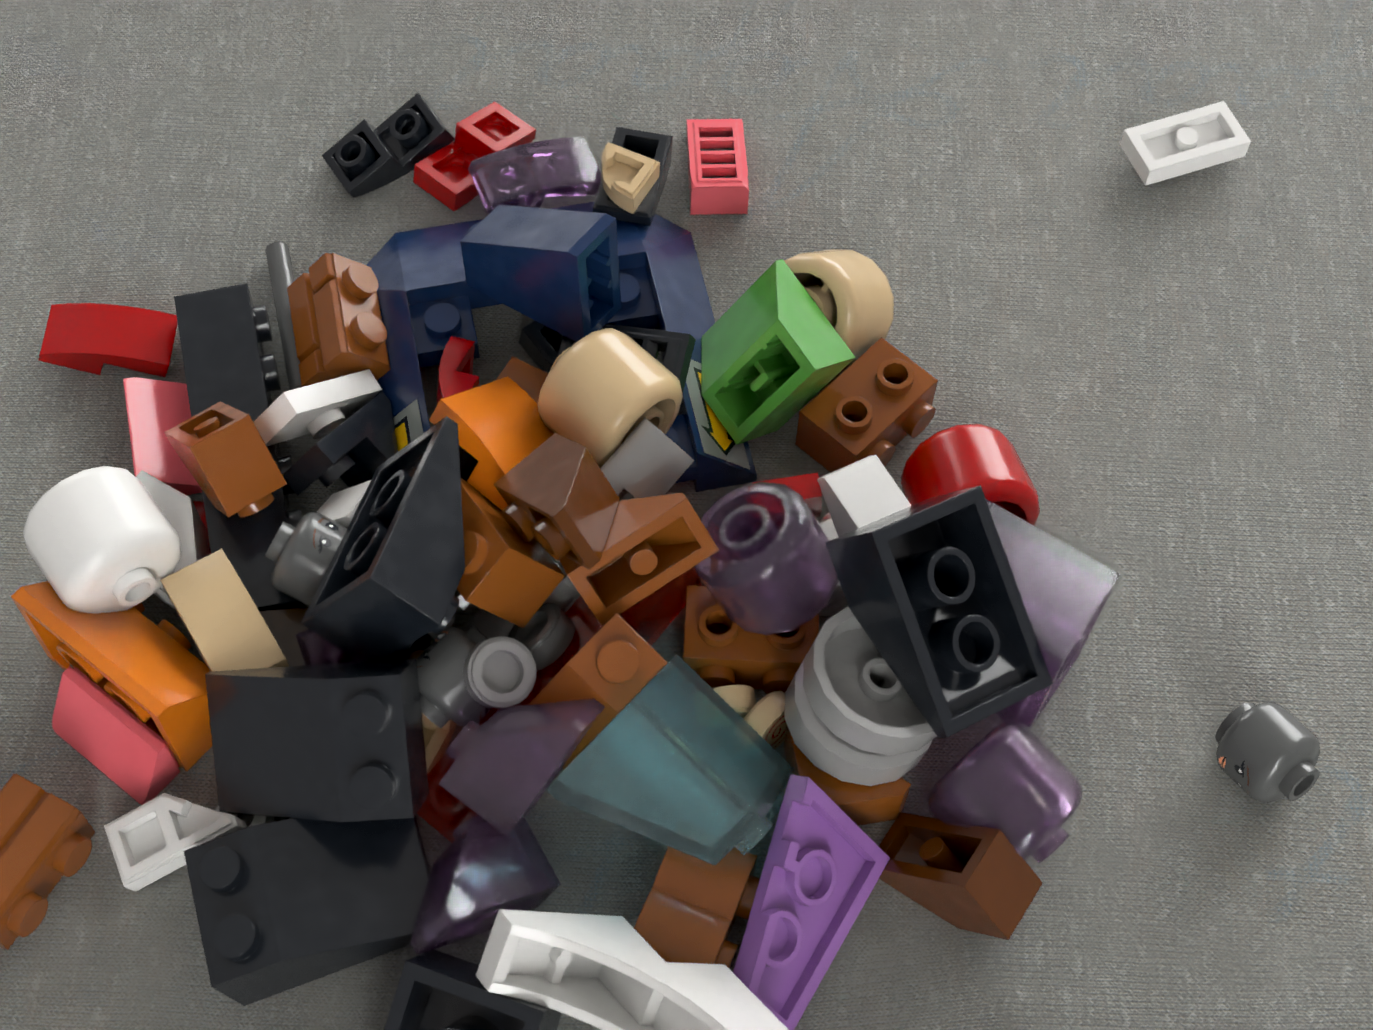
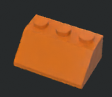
[11,581,213,772]

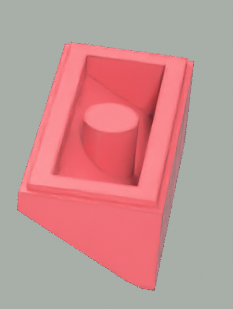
[123,377,202,496]
[52,666,180,805]

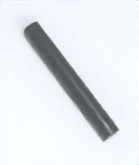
[265,242,302,390]

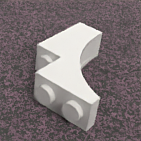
[476,909,789,1030]

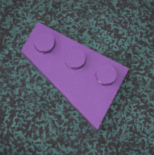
[733,774,890,1030]

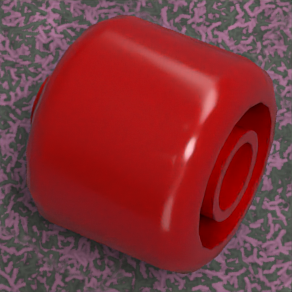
[901,424,1040,553]

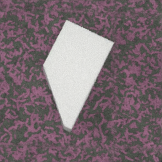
[104,793,247,892]

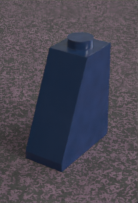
[460,205,621,342]

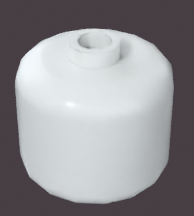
[23,466,181,614]

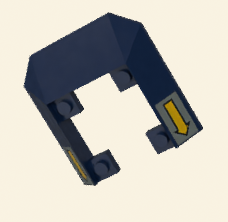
[366,201,757,492]

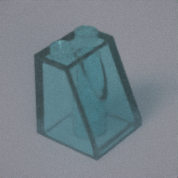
[546,654,795,865]

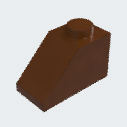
[879,812,1043,940]

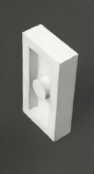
[1120,101,1251,186]
[254,369,382,446]

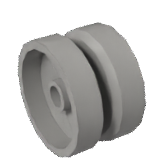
[785,607,937,786]

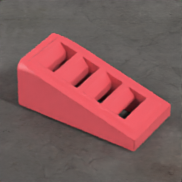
[687,119,749,215]

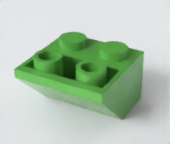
[701,259,855,445]

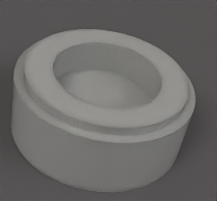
[463,637,536,708]

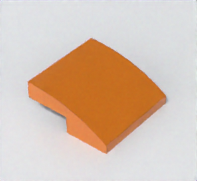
[429,376,554,510]

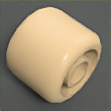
[784,249,894,362]
[538,328,683,468]

